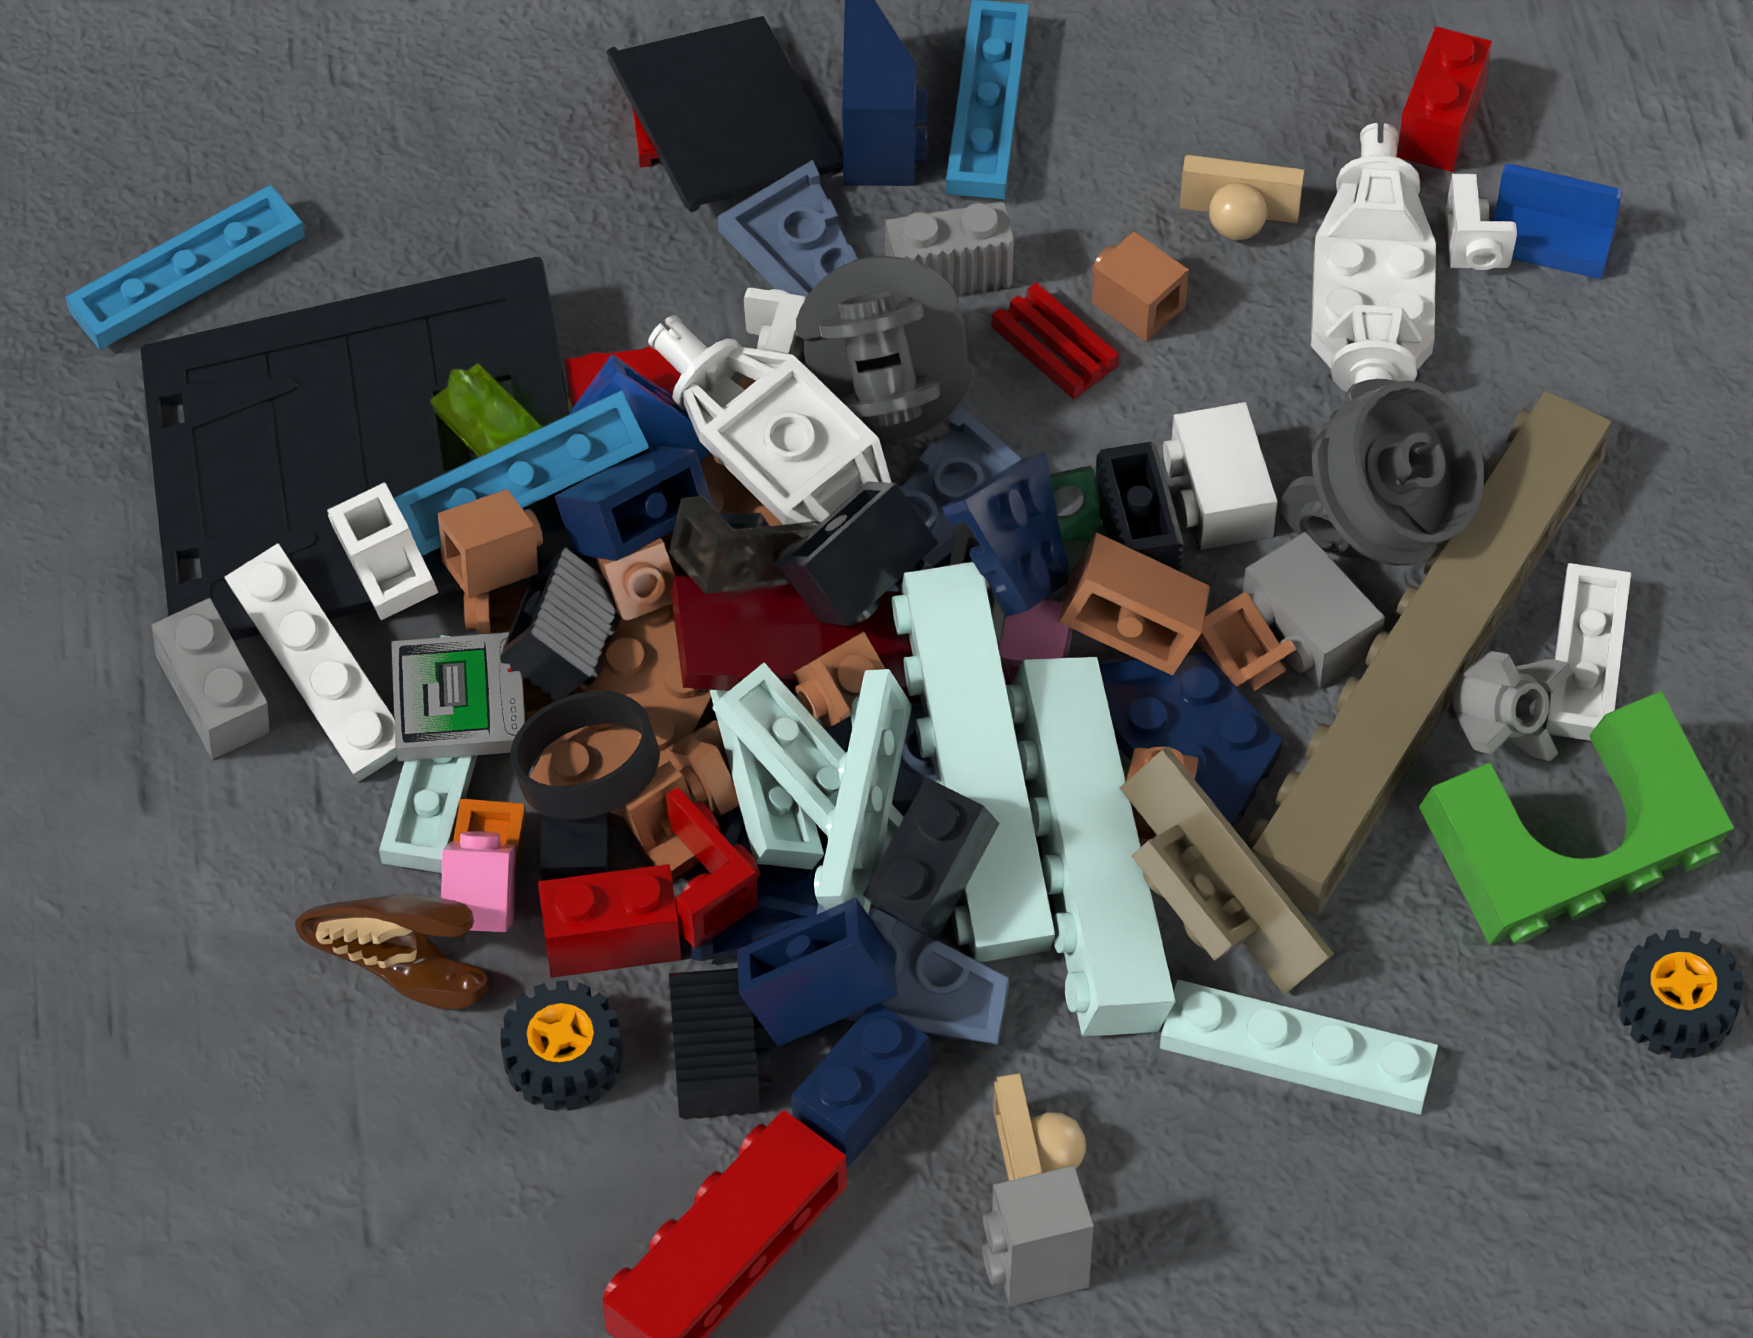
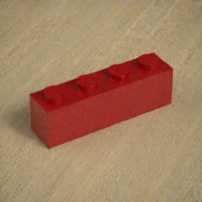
[602,1109,847,1338]

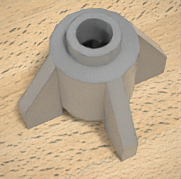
[1453,651,1573,761]

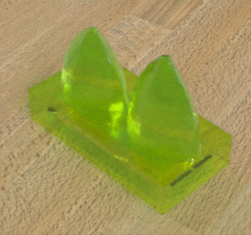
[430,363,542,457]

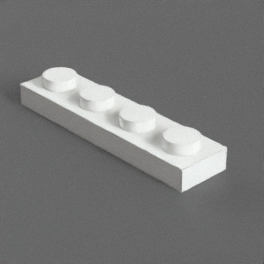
[224,544,397,782]

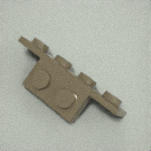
[1120,747,1334,995]

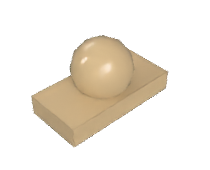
[1180,155,1304,241]
[993,1073,1086,1181]

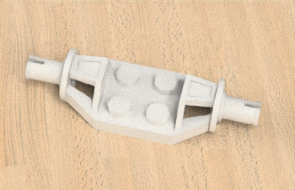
[1311,123,1436,392]
[648,315,933,593]

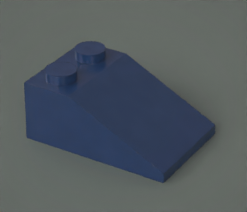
[842,0,927,186]

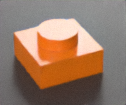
[453,798,526,873]

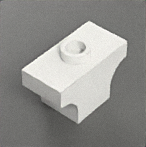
[327,482,438,620]

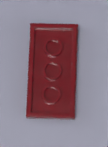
[671,576,922,703]

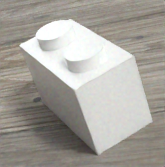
[1163,402,1277,550]

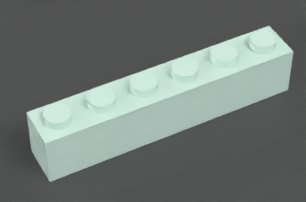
[892,562,1055,963]
[1006,657,1176,1037]

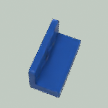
[1492,163,1622,279]

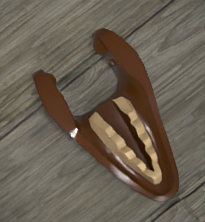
[295,893,489,1009]

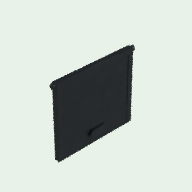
[606,16,843,212]

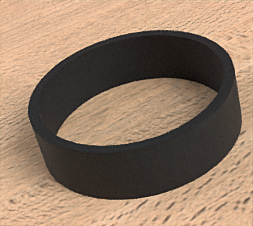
[510,691,660,820]

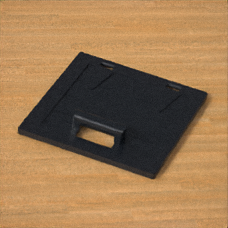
[140,257,593,641]

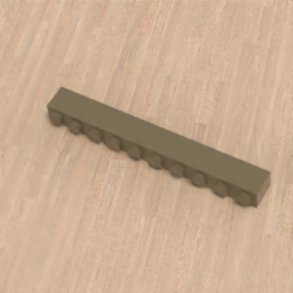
[1247,391,1612,917]

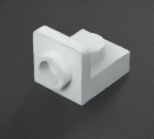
[1445,174,1517,270]
[744,288,806,361]

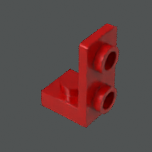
[666,787,760,949]

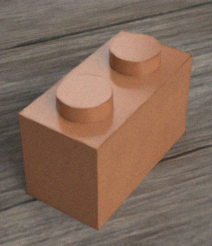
[1059,532,1210,676]

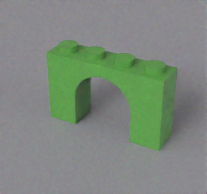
[1419,691,1734,945]

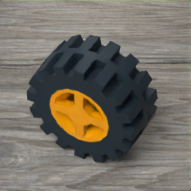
[1617,929,1743,1059]
[500,981,623,1111]

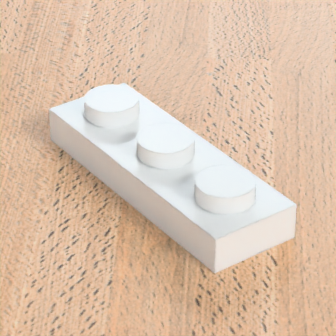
[1546,563,1631,741]

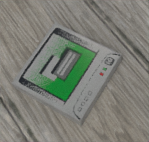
[391,632,526,761]

